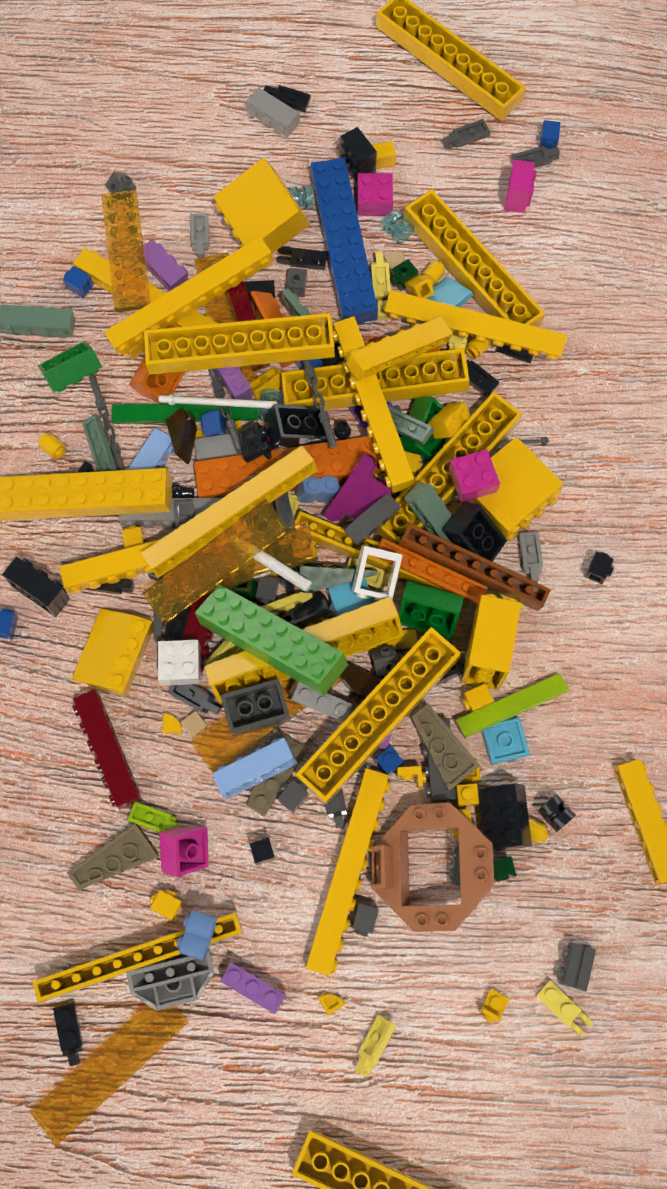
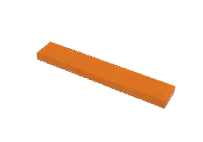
[374,538,488,605]

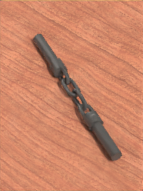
[302,360,337,449]
[208,369,242,454]
[89,375,125,471]

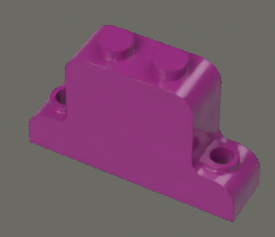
[323,452,392,522]

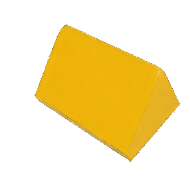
[248,366,283,400]

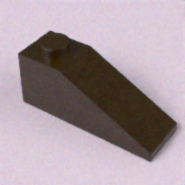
[166,407,197,464]
[338,663,382,703]

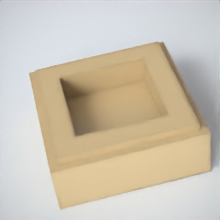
[384,250,406,273]
[180,711,208,739]

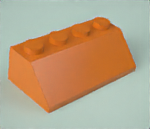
[251,291,295,369]
[129,324,185,404]

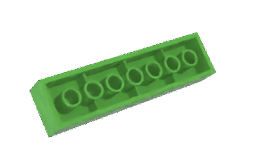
[195,584,348,696]

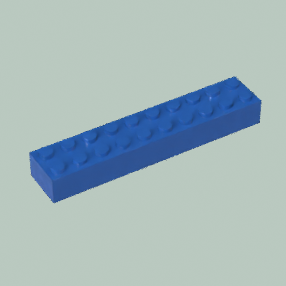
[310,158,378,323]

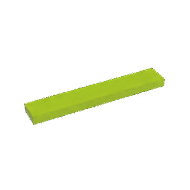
[455,673,569,739]

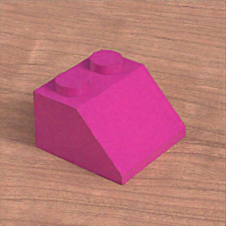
[160,827,209,877]

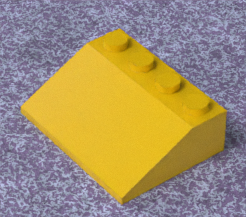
[72,609,154,698]

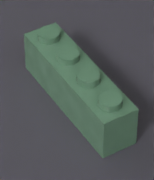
[0,304,76,338]
[404,482,453,543]

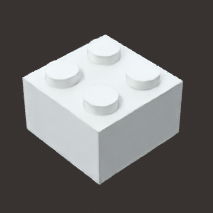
[158,640,201,686]

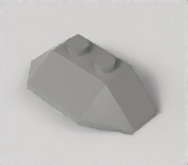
[126,951,214,1011]

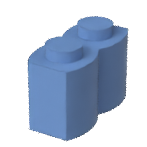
[296,476,340,503]
[177,910,217,961]

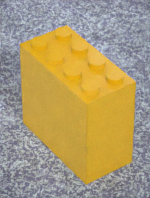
[213,157,311,254]
[458,436,564,542]
[461,594,522,691]

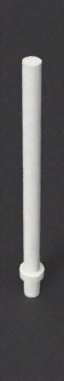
[159,394,278,408]

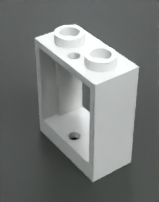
[351,546,402,601]

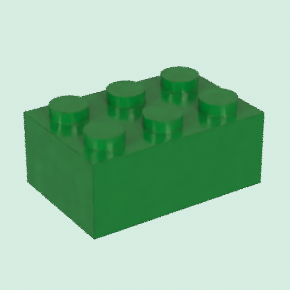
[398,581,464,639]

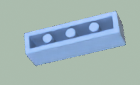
[128,428,175,470]
[212,738,298,799]

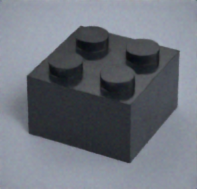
[339,127,377,181]

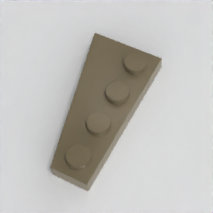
[412,704,480,792]
[247,728,308,817]
[67,824,158,890]

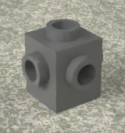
[105,172,137,201]
[371,646,401,677]

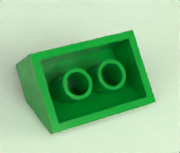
[37,341,102,393]
[400,396,446,462]

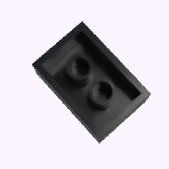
[265,404,328,449]
[443,501,508,562]
[2,556,70,617]
[478,783,532,851]

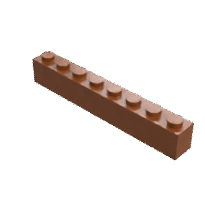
[399,523,551,611]

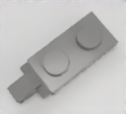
[190,213,209,260]
[519,531,543,583]

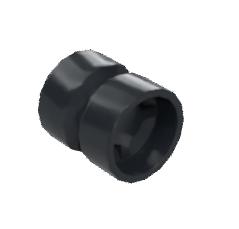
[537,794,576,832]

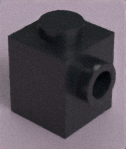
[585,551,615,584]

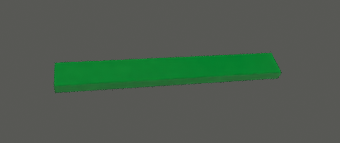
[111,403,259,424]

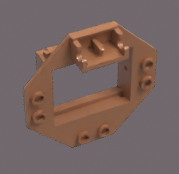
[371,803,494,932]

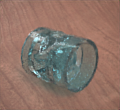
[287,184,314,209]
[381,210,414,244]
[258,389,284,422]

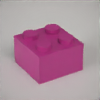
[504,160,537,213]
[357,173,393,216]
[449,449,500,503]

